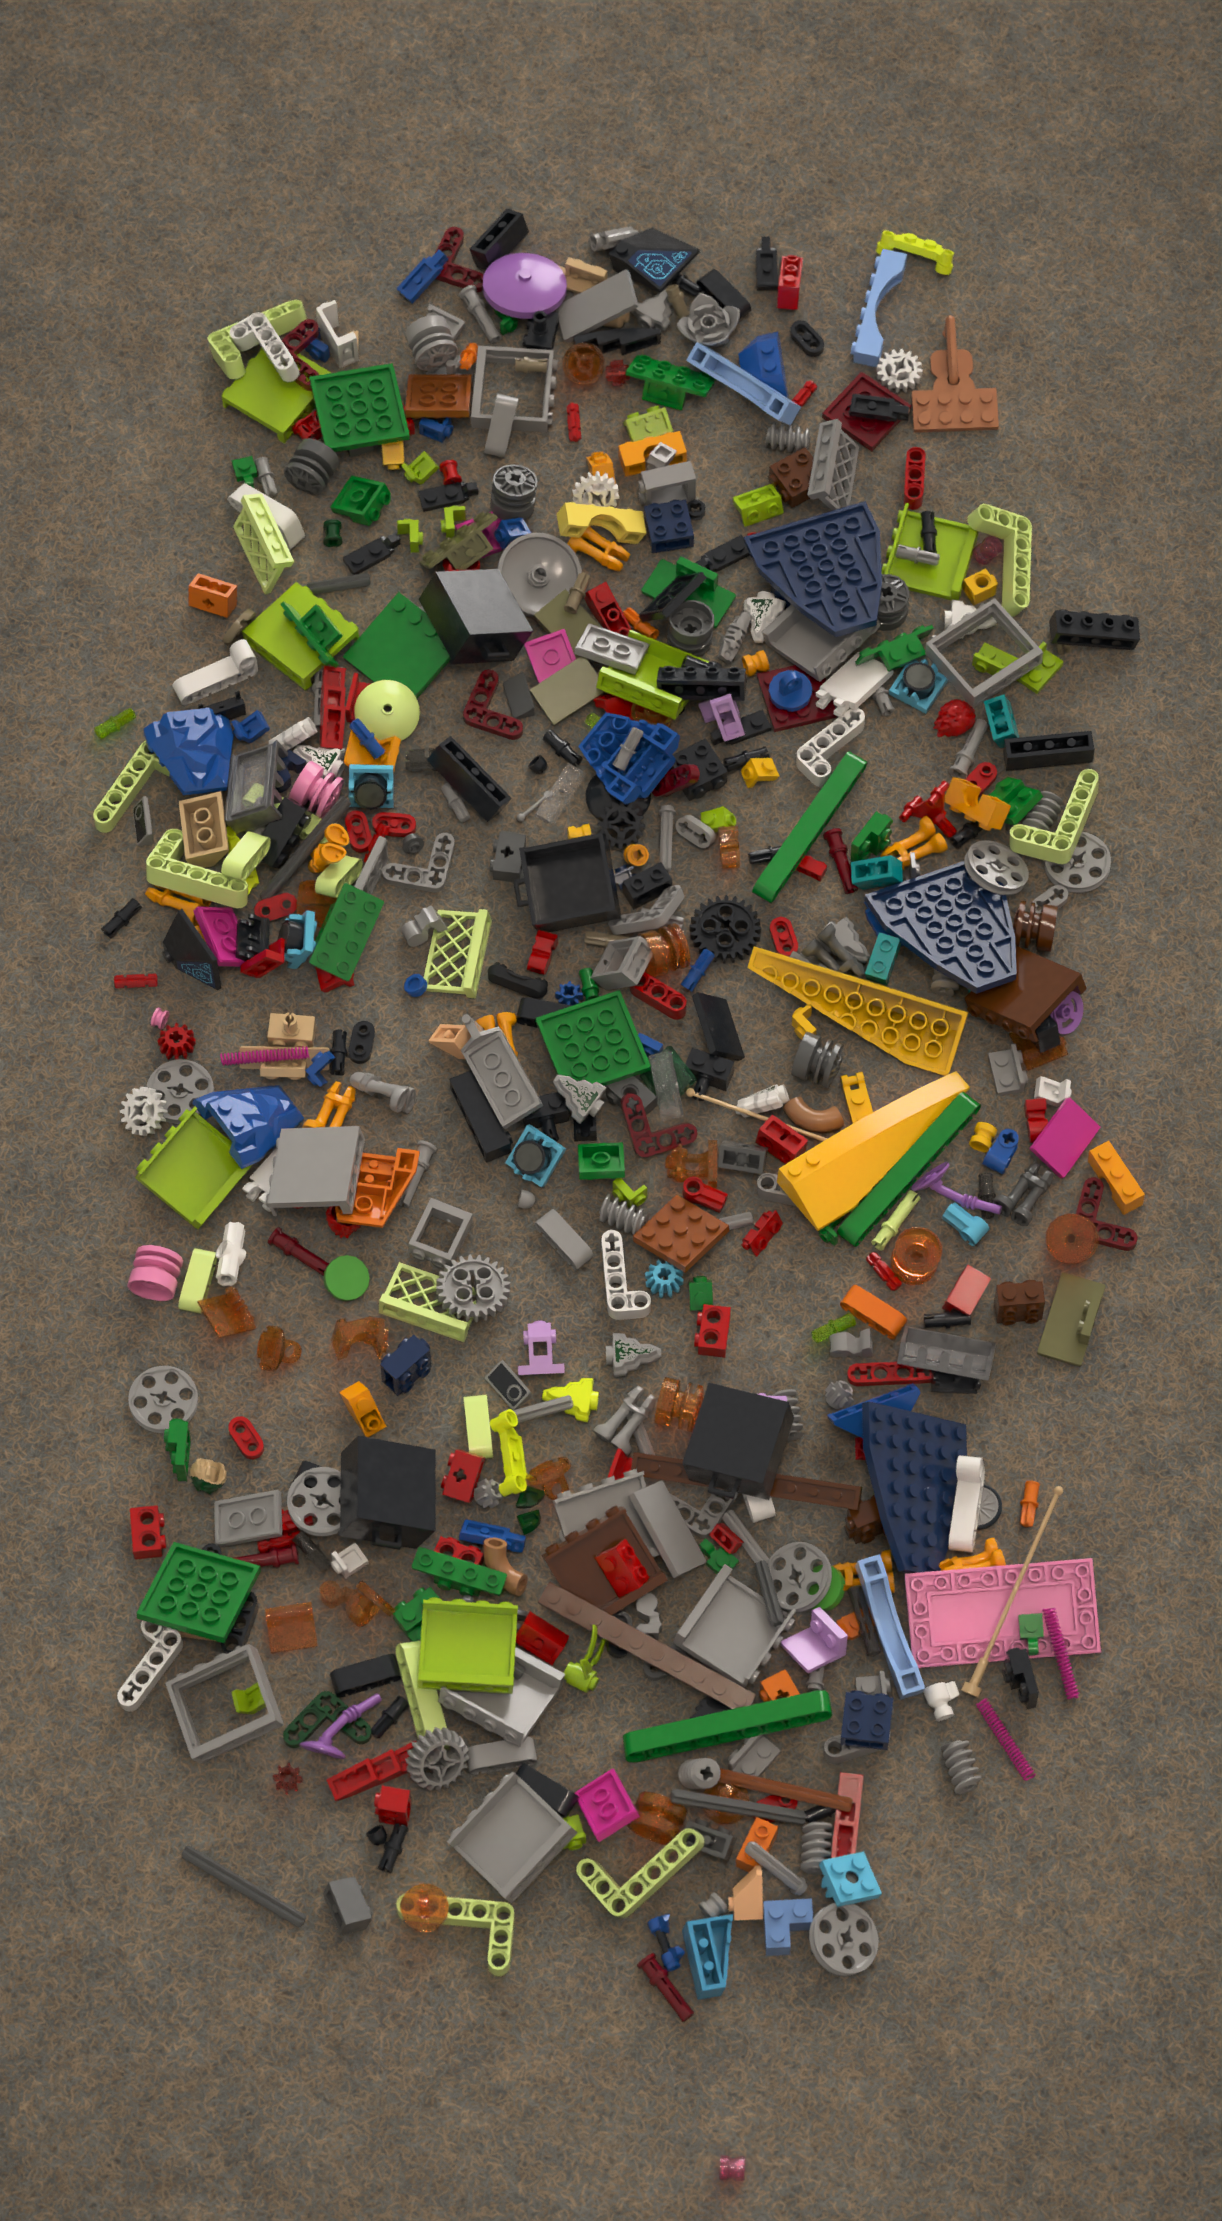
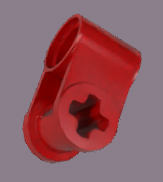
[292,410,322,440]

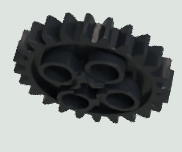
[689,895,761,964]

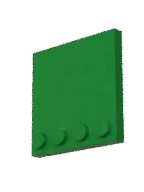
[309,363,410,452]
[343,592,451,698]
[535,990,651,1086]
[136,1542,261,1643]

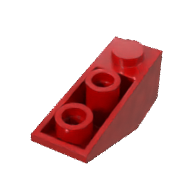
[777,255,803,310]
[584,582,632,637]

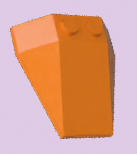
[335,1148,420,1228]

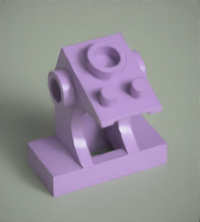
[698,694,745,742]
[518,1321,565,1375]

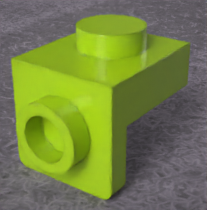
[401,451,439,485]
[441,506,466,539]
[397,519,423,553]
[701,806,736,835]
[612,1178,647,1208]
[232,1682,266,1714]

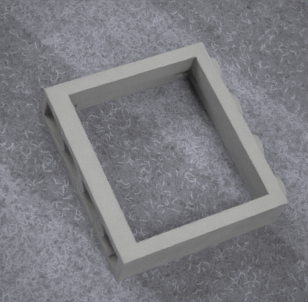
[471,346,558,432]
[925,598,1043,708]
[165,1644,284,1764]

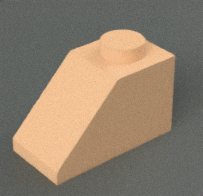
[428,1024,471,1059]
[728,1865,763,1920]

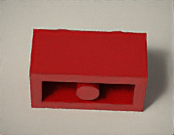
[796,855,827,882]
[709,1523,744,1554]

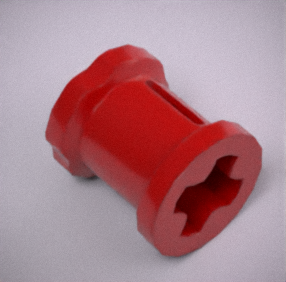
[439,460,462,485]

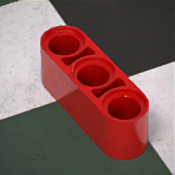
[904,447,926,510]
[630,972,686,1020]

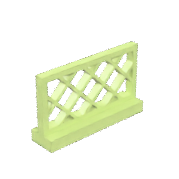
[233,494,294,594]
[424,909,492,999]
[379,1262,477,1342]

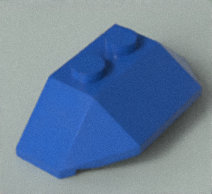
[738,332,789,399]
[827,1383,920,1438]

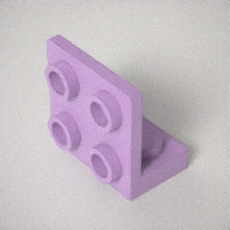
[781,1607,848,1673]

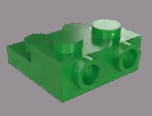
[330,475,391,526]
[989,776,1043,826]
[850,811,893,863]
[578,1142,625,1180]
[164,1418,191,1481]
[393,1587,439,1642]

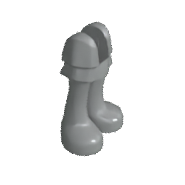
[350,1072,416,1113]
[593,1386,657,1456]

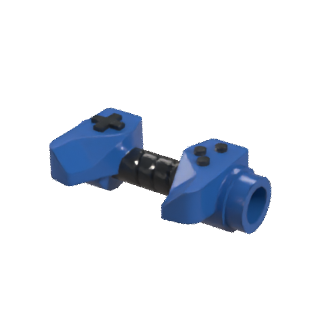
[647,1914,685,1972]

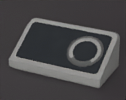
[133,796,154,846]
[485,1360,531,1410]

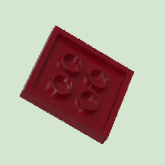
[822,371,911,452]
[757,665,837,732]

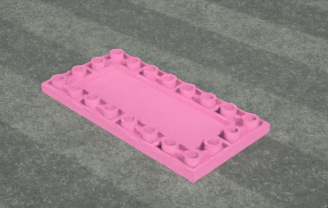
[904,1558,1101,1668]

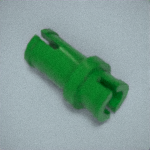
[579,968,600,1001]

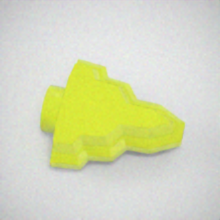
[542,1378,599,1422]

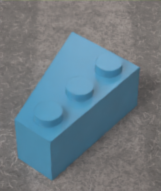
[682,1914,733,2000]

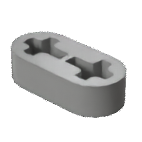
[676,815,716,848]
[1033,885,1068,913]

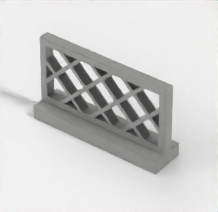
[807,419,859,511]

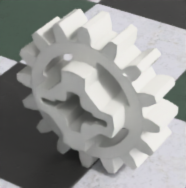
[876,349,922,393]
[572,471,619,507]
[120,1087,168,1136]

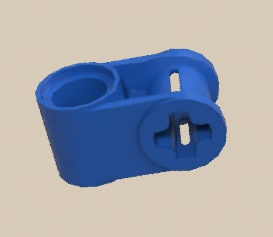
[982,1129,1019,1175]

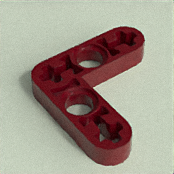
[435,227,484,293]
[282,319,319,391]
[463,669,523,740]
[652,764,700,797]
[620,1093,698,1157]
[1072,1177,1138,1251]

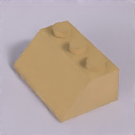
[179,791,229,868]

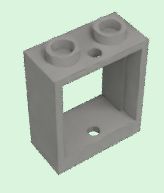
[638,461,696,506]
[591,936,656,990]
[409,1198,473,1268]

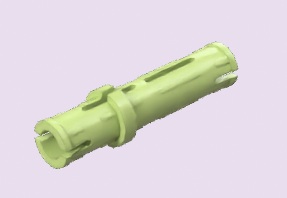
[871,1190,921,1251]

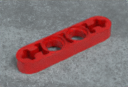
[847,1362,931,1386]

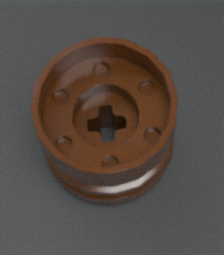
[1013,901,1058,952]

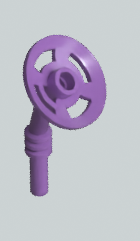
[1050,991,1083,1034]
[911,1162,1002,1215]
[299,1693,382,1759]

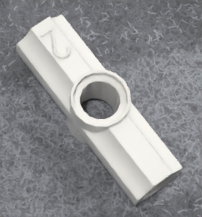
[216,1222,246,1286]

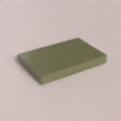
[533,589,602,659]
[529,656,606,726]

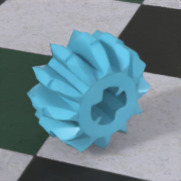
[645,1259,684,1298]

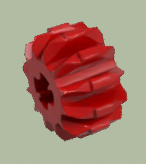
[157,1022,196,1060]

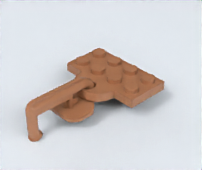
[911,315,999,433]

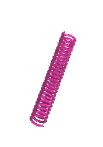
[220,1046,310,1066]
[1042,1608,1079,1699]
[976,1698,1036,1780]

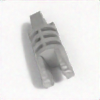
[717,611,751,664]

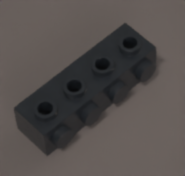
[1049,609,1140,650]
[657,666,746,701]
[1003,731,1095,771]
[427,736,512,822]
[449,1070,513,1163]

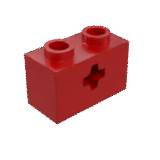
[441,1449,486,1503]

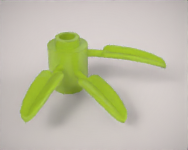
[564,1625,606,1693]

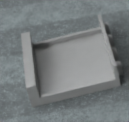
[762,604,880,682]
[266,1126,365,1216]
[553,1469,660,1557]
[672,1564,796,1688]
[438,1647,565,1747]
[447,1771,577,1904]

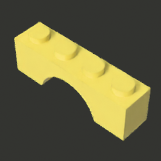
[557,502,646,544]

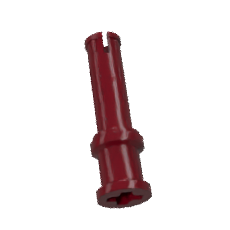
[823,828,858,894]
[268,1227,329,1277]
[234,1544,299,1568]
[637,1953,695,2022]

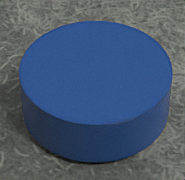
[404,974,427,997]

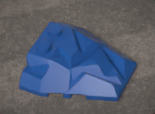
[143,708,234,795]
[578,712,680,804]
[192,1085,304,1169]

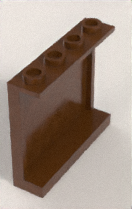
[964,946,1087,1042]
[542,1505,668,1615]

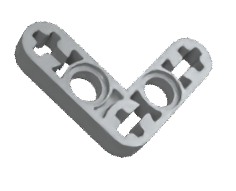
[382,833,455,893]
[608,885,685,935]
[670,1489,738,1538]

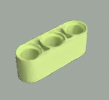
[221,831,271,881]
[315,855,363,898]
[178,1248,217,1314]
[464,1395,493,1459]

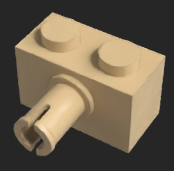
[267,1013,316,1047]

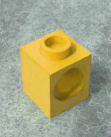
[963,568,998,606]

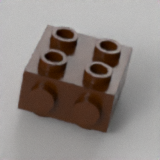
[768,447,814,508]
[994,1280,1045,1326]
[844,1495,886,1544]

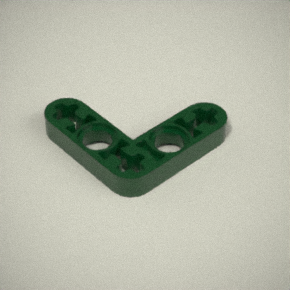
[283,1691,372,1749]

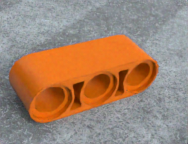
[840,1285,907,1340]

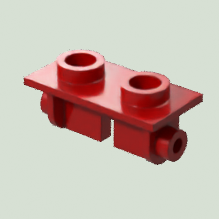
[741,1210,783,1257]

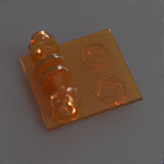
[1009,1032,1069,1071]
[197,1286,256,1338]
[265,1602,318,1653]

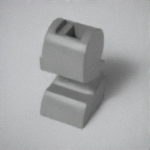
[647,442,677,470]
[401,905,448,947]
[829,1328,873,1358]
[636,1593,662,1640]

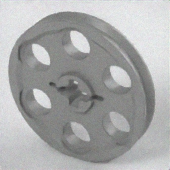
[1044,832,1111,893]
[964,840,1029,895]
[146,1059,214,1124]
[128,1366,198,1433]
[287,1467,341,1536]
[767,1542,832,1612]
[809,1903,879,1976]

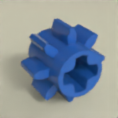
[555,981,583,1006]

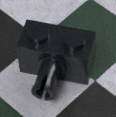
[523,311,559,350]
[684,1048,734,1101]
[522,1092,569,1141]

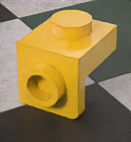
[382,441,404,470]
[741,758,779,788]
[792,1004,817,1040]

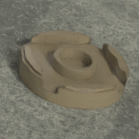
[222,608,256,646]

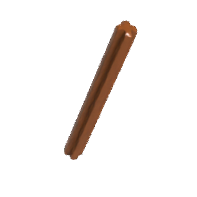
[718,1768,853,1812]

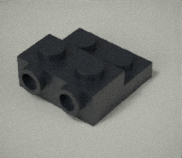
[1002,1648,1039,1709]

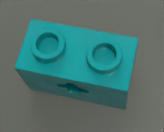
[984,694,1020,748]
[851,855,903,890]
[865,932,901,986]

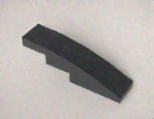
[573,328,661,355]

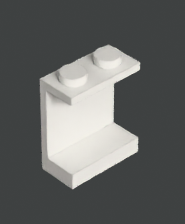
[316,300,359,368]

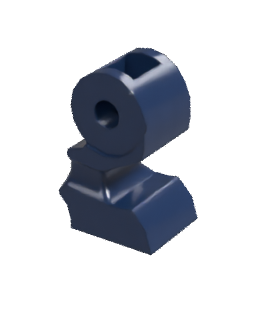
[275,750,307,793]

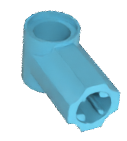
[942,1202,990,1246]

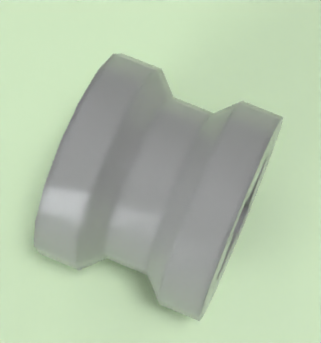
[698,1892,728,1918]

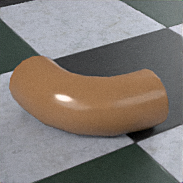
[783,1097,844,1133]
[483,1538,528,1597]

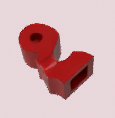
[527,930,558,975]
[1024,1098,1048,1143]

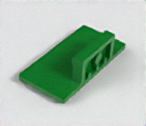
[626,355,716,411]
[641,556,736,628]
[309,883,384,981]

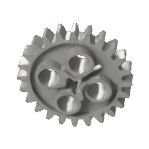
[436,1254,510,1322]

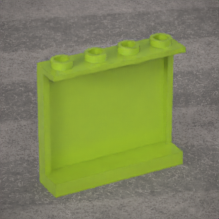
[222,347,331,444]
[882,503,979,601]
[242,582,359,691]
[596,630,709,720]
[135,1106,253,1229]
[418,1598,518,1694]

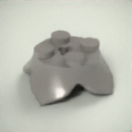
[677,293,740,348]

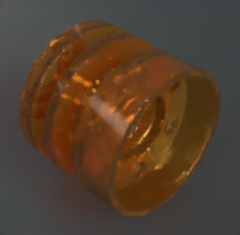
[638,923,690,978]
[890,1227,942,1285]
[654,1377,704,1432]

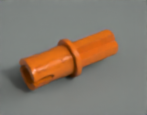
[459,343,478,370]
[623,607,659,640]
[1020,1481,1040,1528]

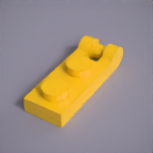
[840,1072,873,1124]

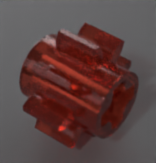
[605,360,630,386]
[273,1763,303,1795]

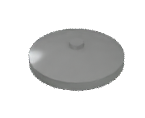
[497,533,582,617]

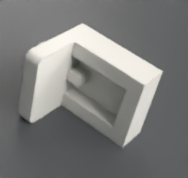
[1034,1076,1071,1107]
[331,1543,369,1579]

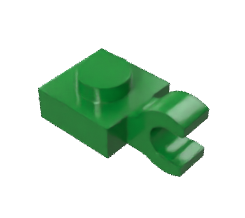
[232,456,258,489]
[699,1538,739,1574]
[1018,1613,1044,1656]

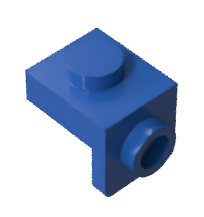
[304,328,330,363]
[231,710,270,744]
[305,1051,335,1087]

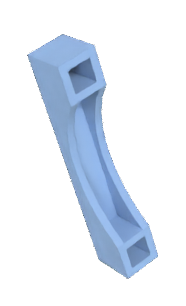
[850,249,907,367]
[686,342,801,426]
[855,1554,925,1700]

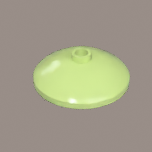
[354,680,420,741]

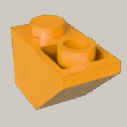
[586,452,616,484]
[339,1381,387,1437]

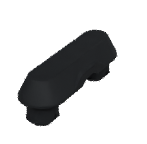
[488,962,548,999]

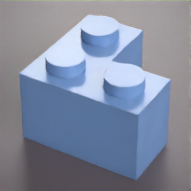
[763,1899,813,1956]

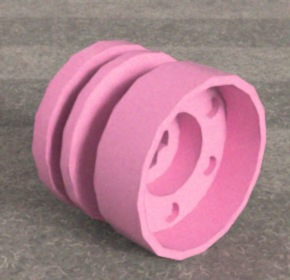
[289,761,344,819]
[127,1245,183,1301]

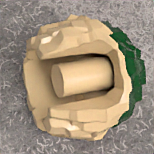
[190,1458,227,1495]

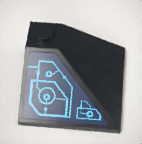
[609,228,700,293]
[162,909,221,990]

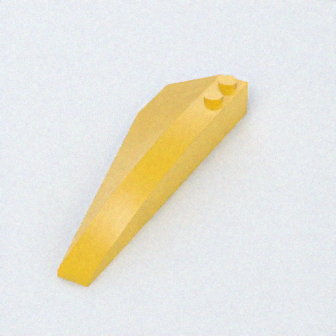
[747,946,969,1076]
[777,1071,970,1231]

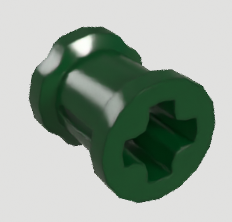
[323,519,343,547]

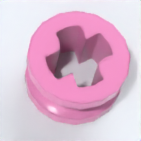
[151,1007,169,1030]

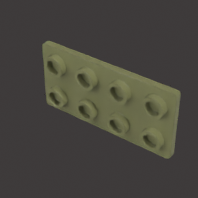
[419,512,498,570]
[1037,1272,1106,1367]

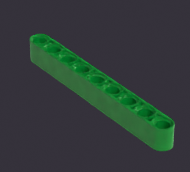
[752,751,868,903]
[837,1092,981,1247]
[622,1690,832,1763]

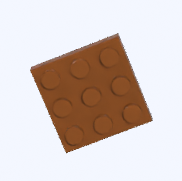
[405,374,472,418]
[633,1195,730,1273]

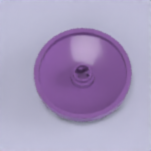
[483,253,567,319]

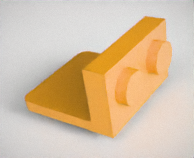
[344,730,401,771]

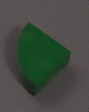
[516,1486,546,1509]
[517,1509,541,1535]

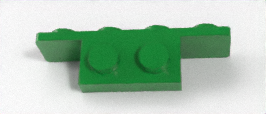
[280,601,343,668]
[855,625,934,672]
[412,1547,507,1597]

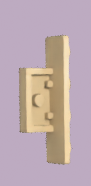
[559,257,607,294]
[239,1046,330,1080]

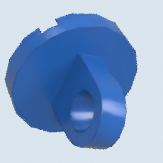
[769,670,812,712]

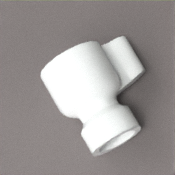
[923,1681,960,1721]

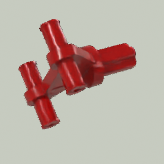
[899,781,957,838]

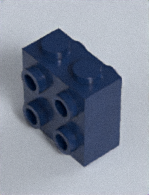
[644,499,694,553]
[380,1335,431,1396]
[840,1690,893,1751]

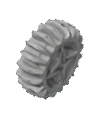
[405,1727,469,1791]

